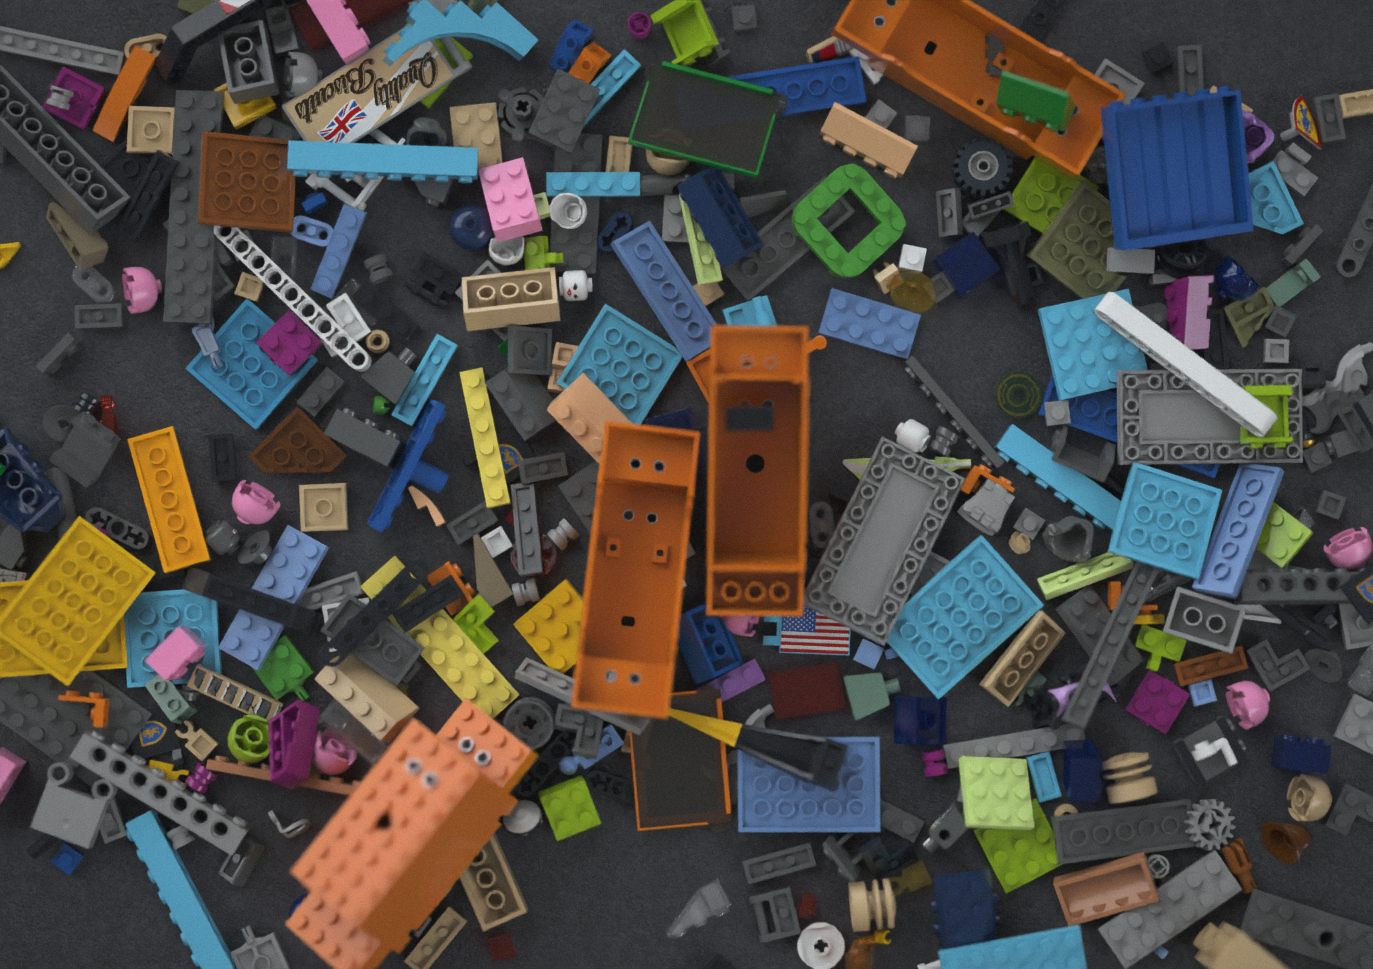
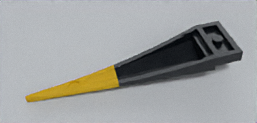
[668,708,848,791]

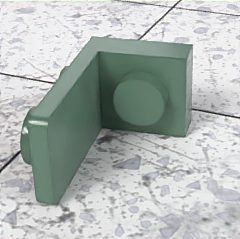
[1266,258,1321,307]
[145,674,198,725]

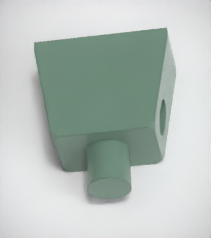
[843,672,901,720]

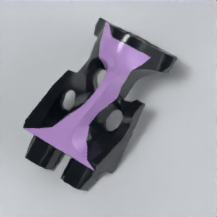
[1025,666,1122,731]

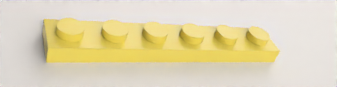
[460,368,511,509]

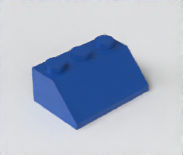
[677,603,744,685]

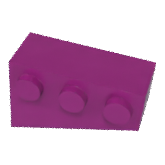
[268,700,320,790]

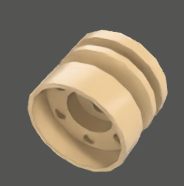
[1100,752,1158,803]
[848,878,896,932]

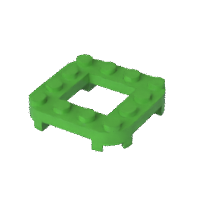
[792,164,906,278]

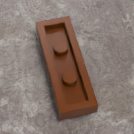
[1173,645,1248,686]

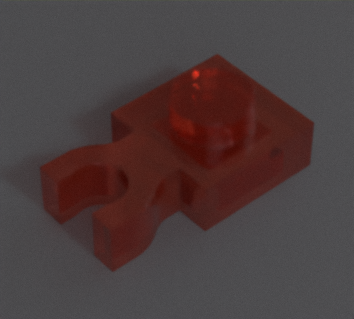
[100,395,119,435]

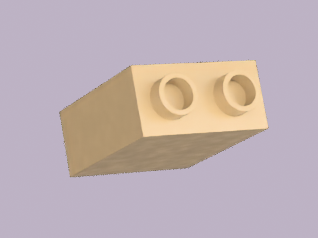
[1193,921,1287,969]

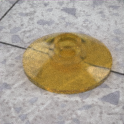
[890,271,936,313]

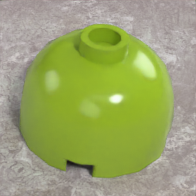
[227,714,269,763]

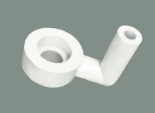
[1192,738,1238,766]

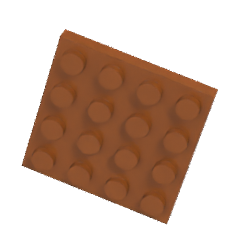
[197,131,295,233]

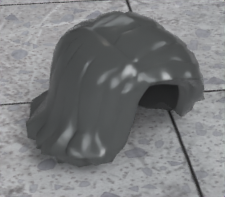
[1043,516,1094,563]

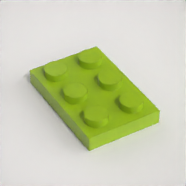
[1256,502,1313,569]

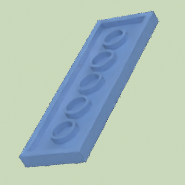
[610,221,717,362]
[1192,463,1284,598]
[218,525,329,671]

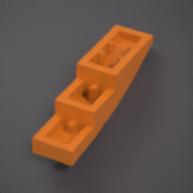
[93,45,157,143]

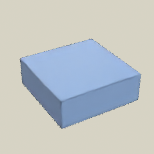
[853,639,884,669]
[1187,678,1217,707]

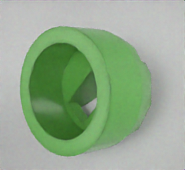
[373,396,390,415]

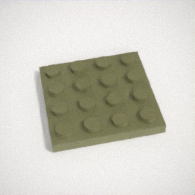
[1027,181,1127,299]

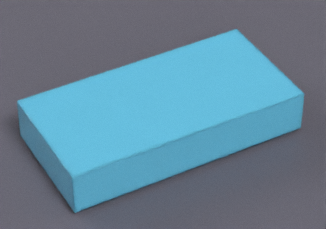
[1026,751,1062,803]

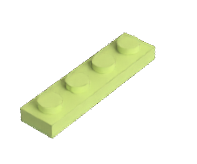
[679,194,723,286]
[1037,552,1134,600]

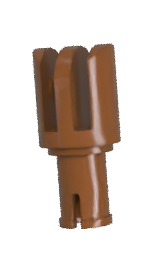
[1221,838,1257,893]

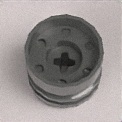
[504,696,556,750]

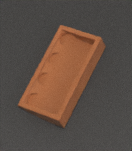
[1053,852,1159,926]

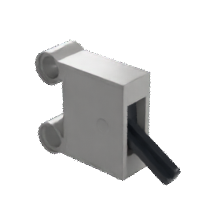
[26,762,118,859]

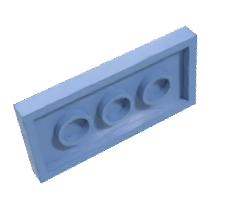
[818,288,921,360]

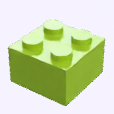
[538,775,601,841]

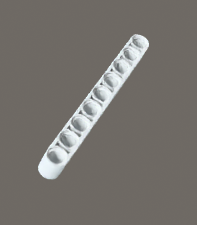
[214,226,372,372]
[1094,292,1277,438]

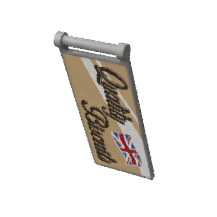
[282,24,473,143]

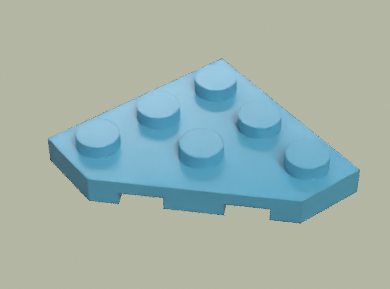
[1248,161,1304,234]

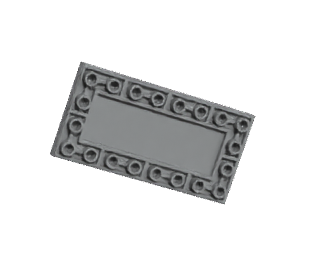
[1116,369,1303,465]
[803,437,966,646]

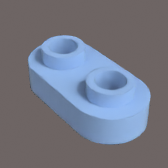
[291,216,334,247]

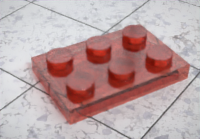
[768,661,846,720]

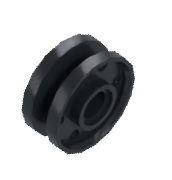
[1155,239,1208,279]

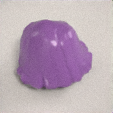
[1242,110,1274,164]

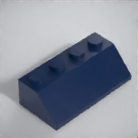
[677,167,764,268]

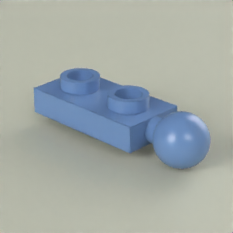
[559,723,624,775]

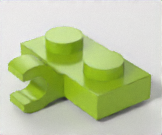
[524,236,564,270]
[1134,624,1187,672]

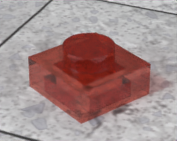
[797,891,817,919]
[487,932,516,962]

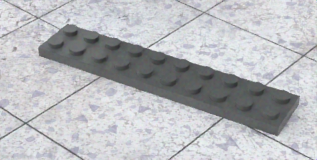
[163,90,224,324]

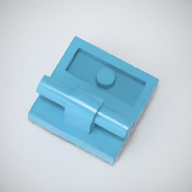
[723,295,777,326]

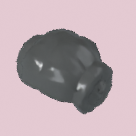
[406,117,447,147]

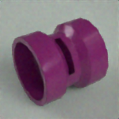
[628,12,651,40]
[922,749,948,777]
[185,762,218,795]

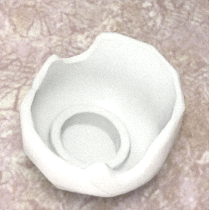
[549,193,587,229]
[489,236,524,266]

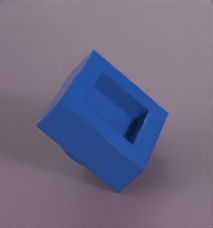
[301,192,329,214]
[51,842,85,876]

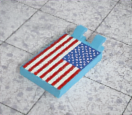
[763,607,850,656]

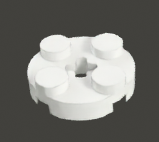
[797,922,845,969]

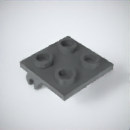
[822,832,863,883]

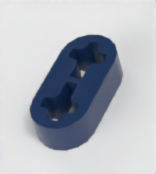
[598,212,632,253]

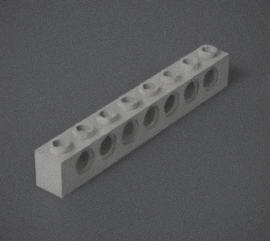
[70,730,250,855]

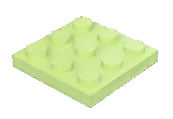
[958,756,1034,830]

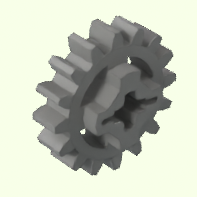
[1184,799,1236,850]

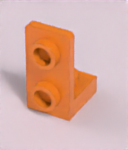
[568,42,612,84]
[960,464,1015,495]
[1108,581,1158,614]
[58,690,110,728]

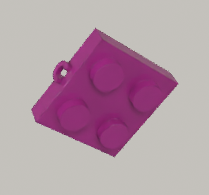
[42,67,106,130]
[256,309,323,376]
[1125,669,1190,734]

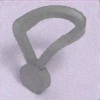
[268,810,311,839]

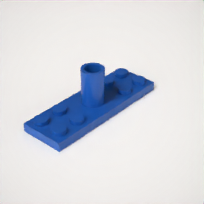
[366,399,449,532]

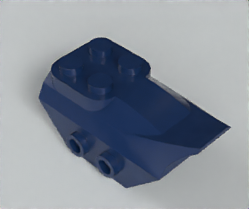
[0,426,66,533]
[930,869,1001,950]

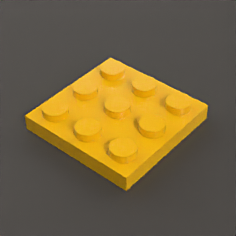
[513,579,583,674]

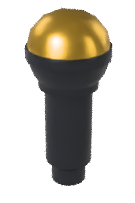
[1302,412,1315,448]

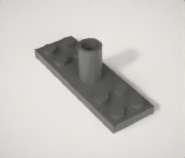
[1240,888,1373,969]

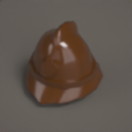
[1261,822,1312,864]

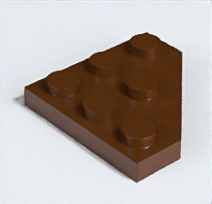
[248,406,348,473]

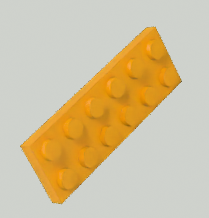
[127,426,211,574]

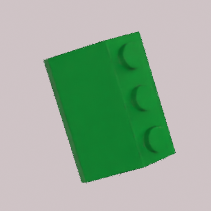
[996,71,1075,132]

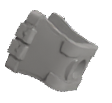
[957,478,1015,536]

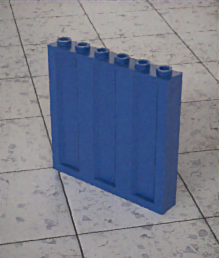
[1101,86,1254,250]

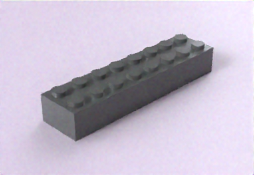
[0,65,130,234]

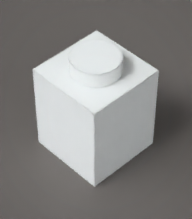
[898,244,927,275]

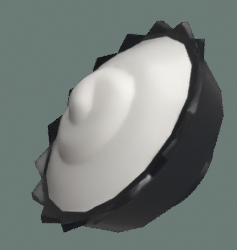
[499,797,544,837]

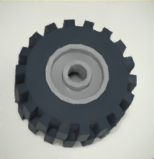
[953,137,1013,200]

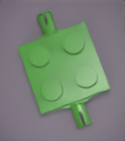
[252,635,315,701]

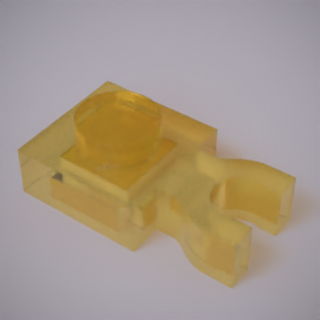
[888,860,932,896]

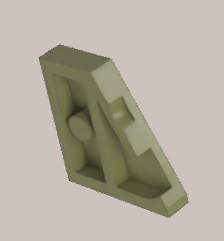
[1221,286,1275,348]

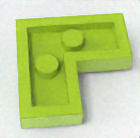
[452,594,499,654]

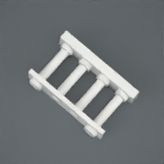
[305,129,406,210]

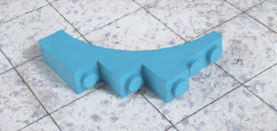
[383,0,538,67]

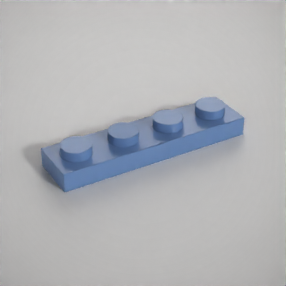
[311,203,367,299]

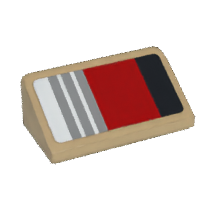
[806,36,853,64]

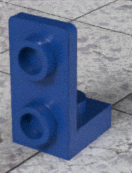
[549,19,594,73]

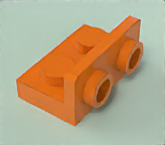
[427,561,476,616]

